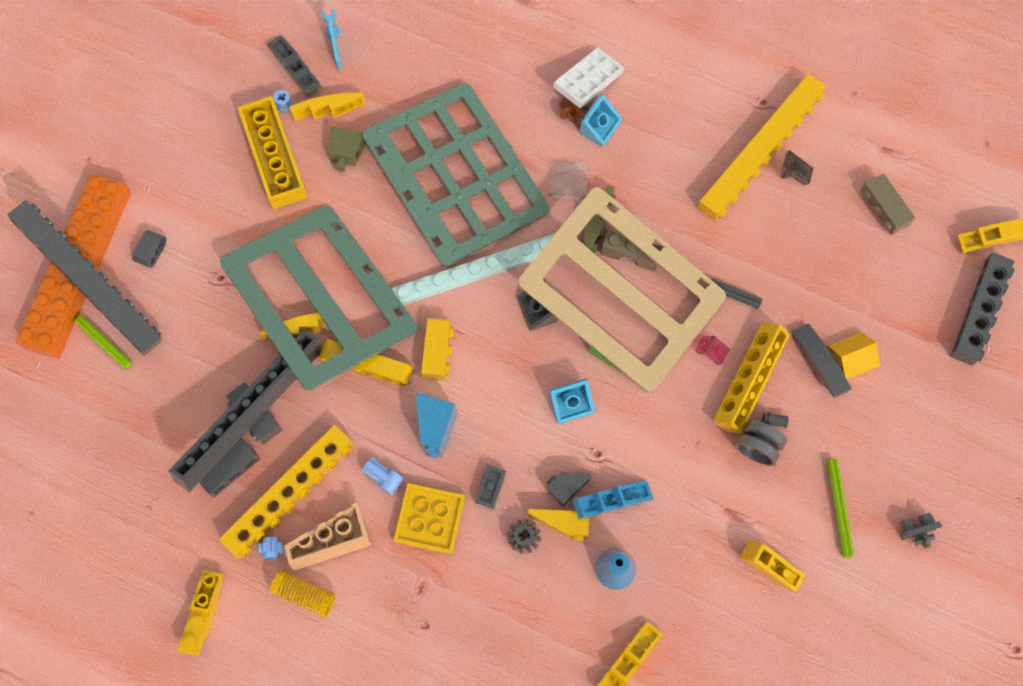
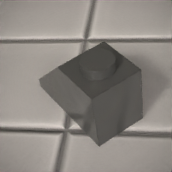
[546,473,592,507]

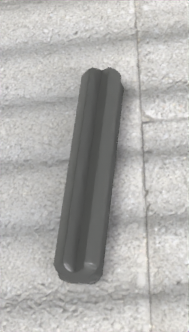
[708,278,762,309]

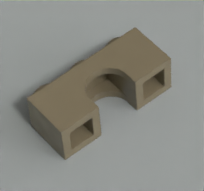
[601,230,662,271]

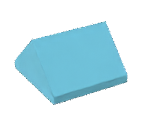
[580,94,623,146]
[549,378,595,424]

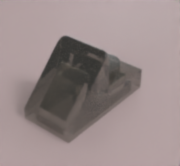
[781,150,814,185]

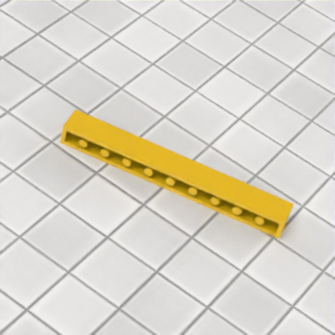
[697,73,826,221]

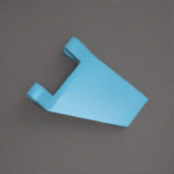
[322,9,342,71]

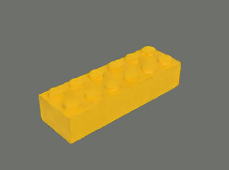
[237,96,308,210]

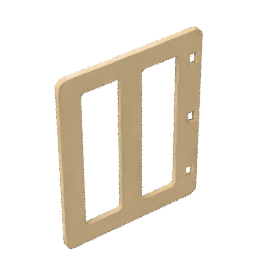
[518,187,726,392]

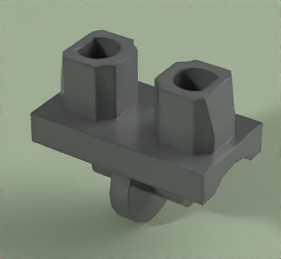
[900,512,942,549]

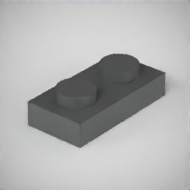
[475,465,506,509]

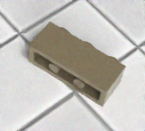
[860,173,915,235]

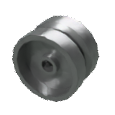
[735,420,788,466]

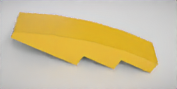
[289,92,366,121]
[260,313,326,340]
[597,621,663,686]

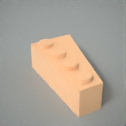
[284,502,371,571]

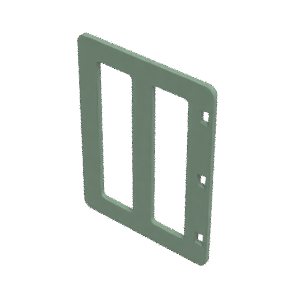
[220,206,417,391]

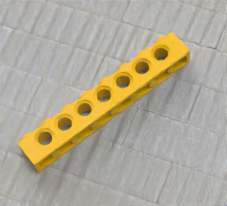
[218,425,353,559]

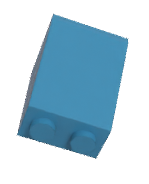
[416,392,457,458]

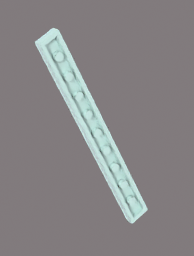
[392,233,555,306]

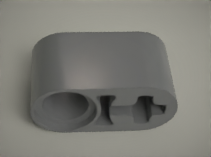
[132,230,167,268]

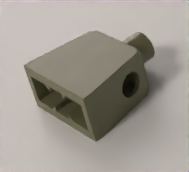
[328,127,366,172]

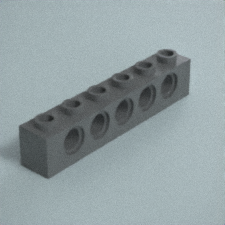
[950,252,1015,366]

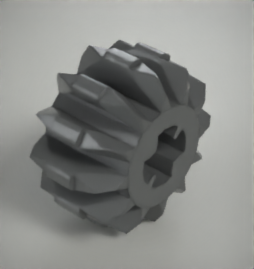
[507,519,541,554]

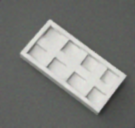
[553,47,625,108]

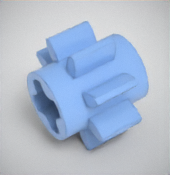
[258,537,283,560]

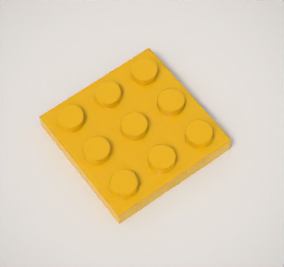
[393,483,466,555]

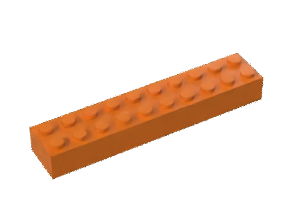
[15,174,131,359]

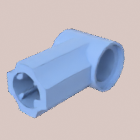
[362,458,404,495]

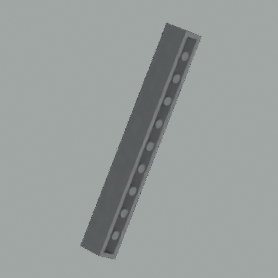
[7,200,162,356]
[168,330,321,493]

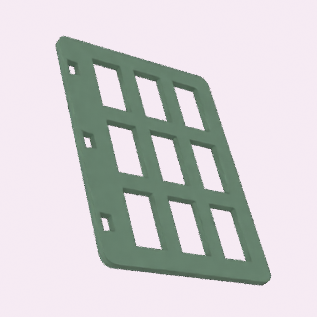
[363,83,550,266]

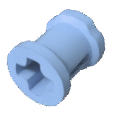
[273,90,293,113]

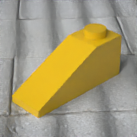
[528,509,589,542]
[739,541,805,592]

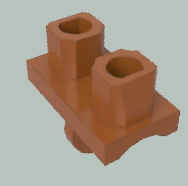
[559,95,590,128]

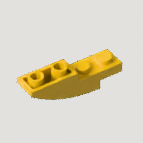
[957,219,1023,254]
[177,570,223,657]

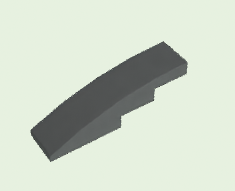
[267,35,321,96]
[792,323,851,398]

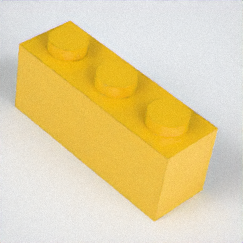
[421,318,454,381]

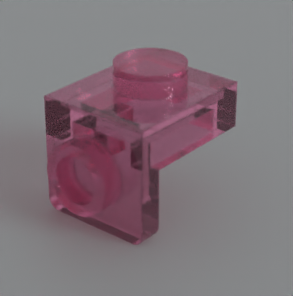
[695,336,730,365]

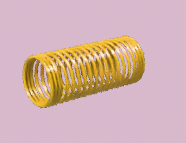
[270,569,336,618]

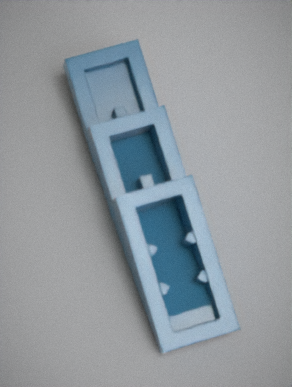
[573,481,653,520]

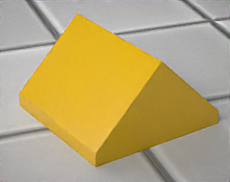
[827,332,880,379]

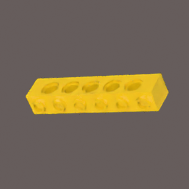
[713,322,790,434]

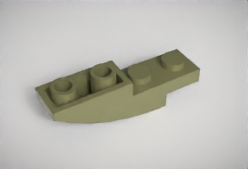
[583,185,616,254]

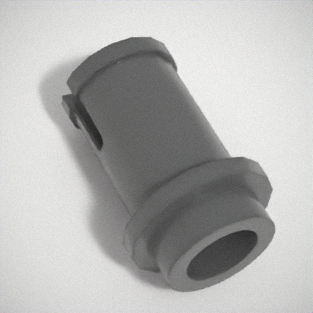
[762,412,788,428]

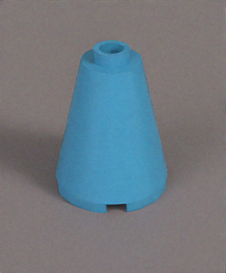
[596,549,636,590]

